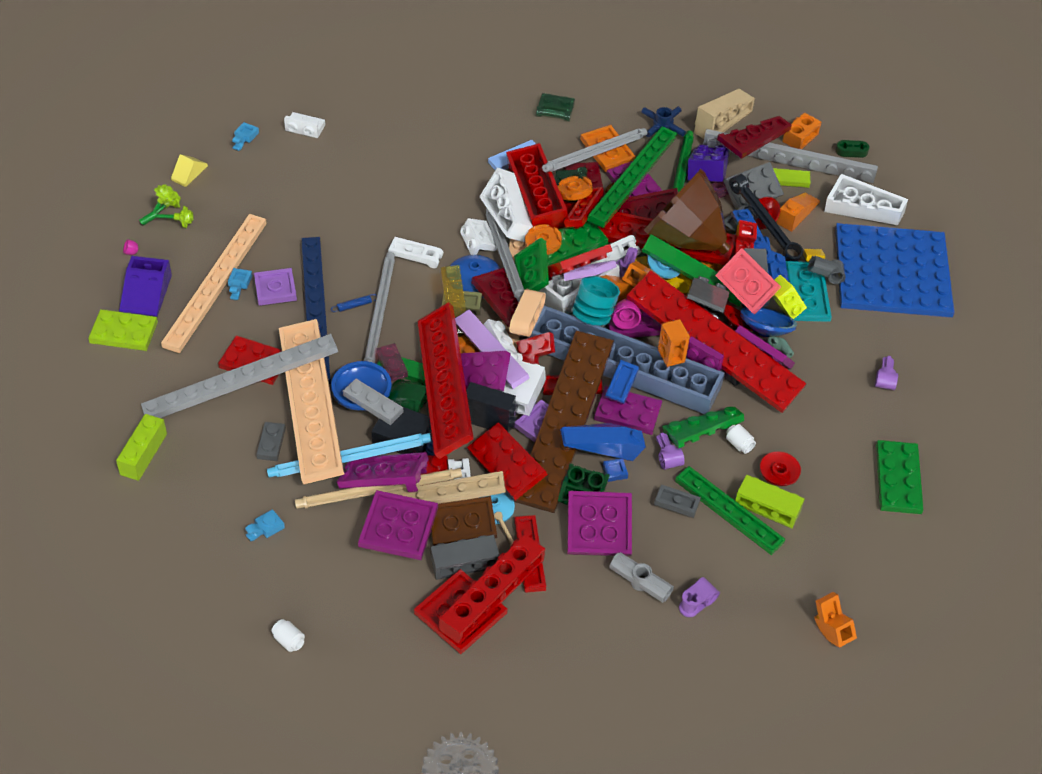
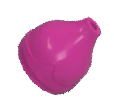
[612,299,641,329]

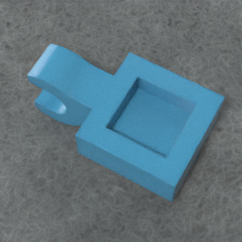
[232,122,259,151]
[228,268,252,300]
[245,509,285,542]

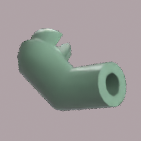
[767,336,794,358]

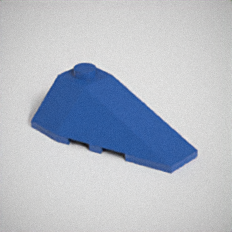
[560,423,646,461]

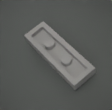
[343,379,403,425]

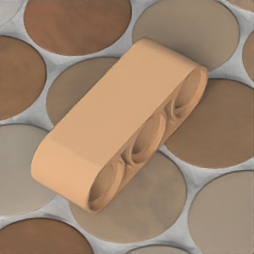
[509,289,546,337]

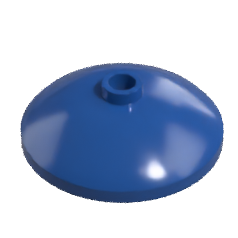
[447,255,501,298]
[740,307,797,337]
[331,361,392,410]

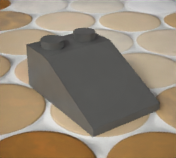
[686,276,729,313]

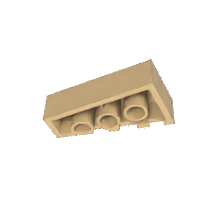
[694,89,755,139]

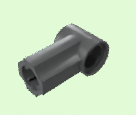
[808,256,845,284]

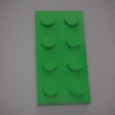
[547,221,608,266]
[876,440,924,514]

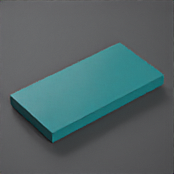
[786,261,832,322]

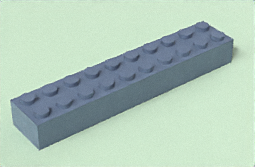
[528,306,725,414]

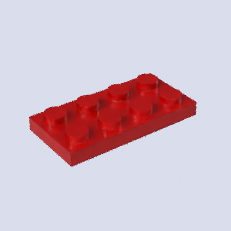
[467,422,548,501]

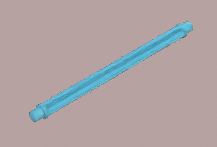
[267,433,431,478]

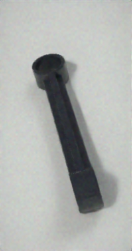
[729,174,803,262]

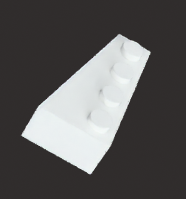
[824,174,908,225]

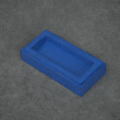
[605,360,639,404]

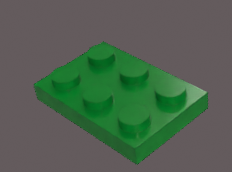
[514,238,549,291]

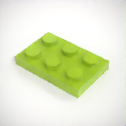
[88,309,158,351]

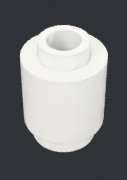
[726,424,756,454]
[272,619,305,652]

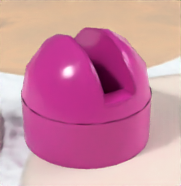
[123,239,138,255]

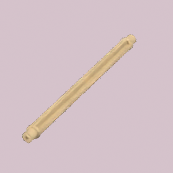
[295,468,462,509]

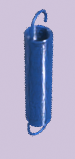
[331,294,377,312]

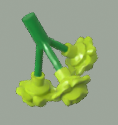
[139,184,194,228]

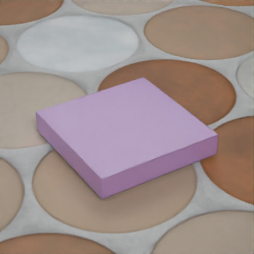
[563,260,617,281]

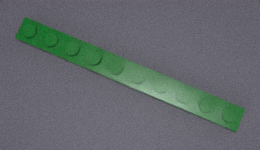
[587,126,677,228]

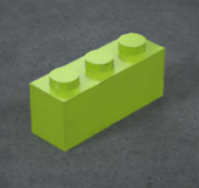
[116,414,167,481]
[735,475,805,529]

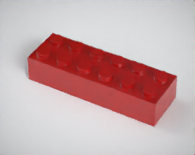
[506,143,568,229]

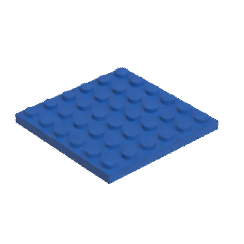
[835,223,954,318]

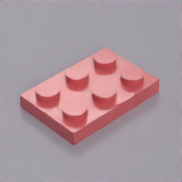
[715,248,781,314]

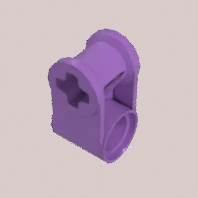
[679,577,720,617]

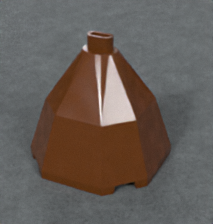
[644,169,731,255]

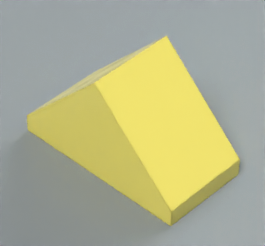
[171,154,208,187]

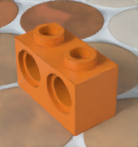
[782,112,821,149]
[658,319,690,367]

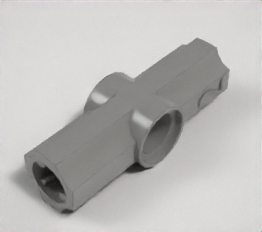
[609,552,674,603]

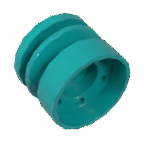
[572,276,620,326]

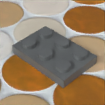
[723,162,784,210]

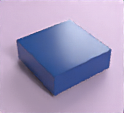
[603,458,628,482]

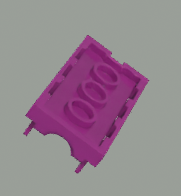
[337,452,428,492]

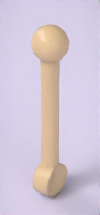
[494,512,514,547]

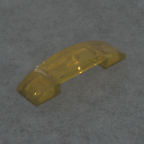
[440,265,466,337]

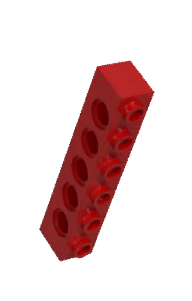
[439,534,545,645]

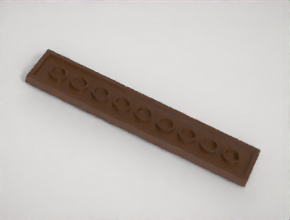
[515,330,614,513]

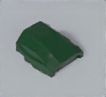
[388,379,428,413]
[558,463,610,505]

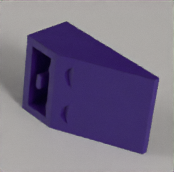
[688,145,730,182]
[119,256,172,317]

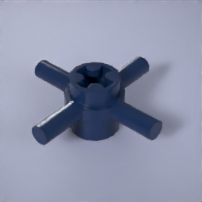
[641,106,686,138]

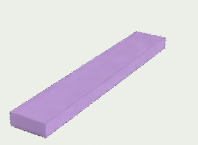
[455,310,529,389]

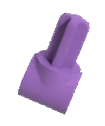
[616,247,638,277]
[875,356,898,390]
[656,433,685,470]

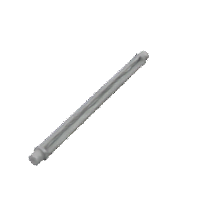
[542,128,647,172]
[486,208,525,302]
[363,252,395,363]

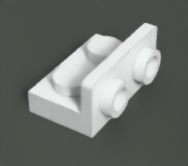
[284,112,325,138]
[460,218,497,255]

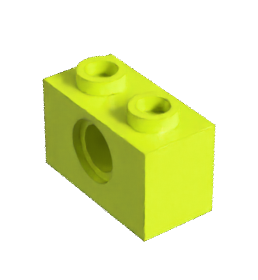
[772,275,807,319]

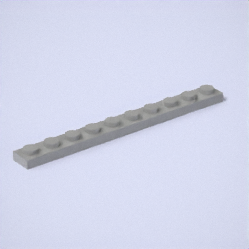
[703,129,878,183]
[141,334,338,418]

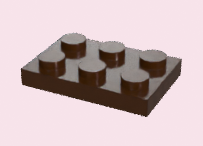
[431,496,497,546]

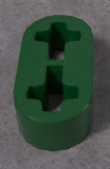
[835,140,870,158]

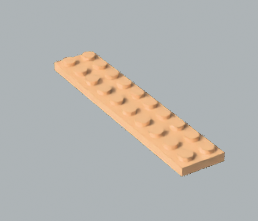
[279,319,344,484]

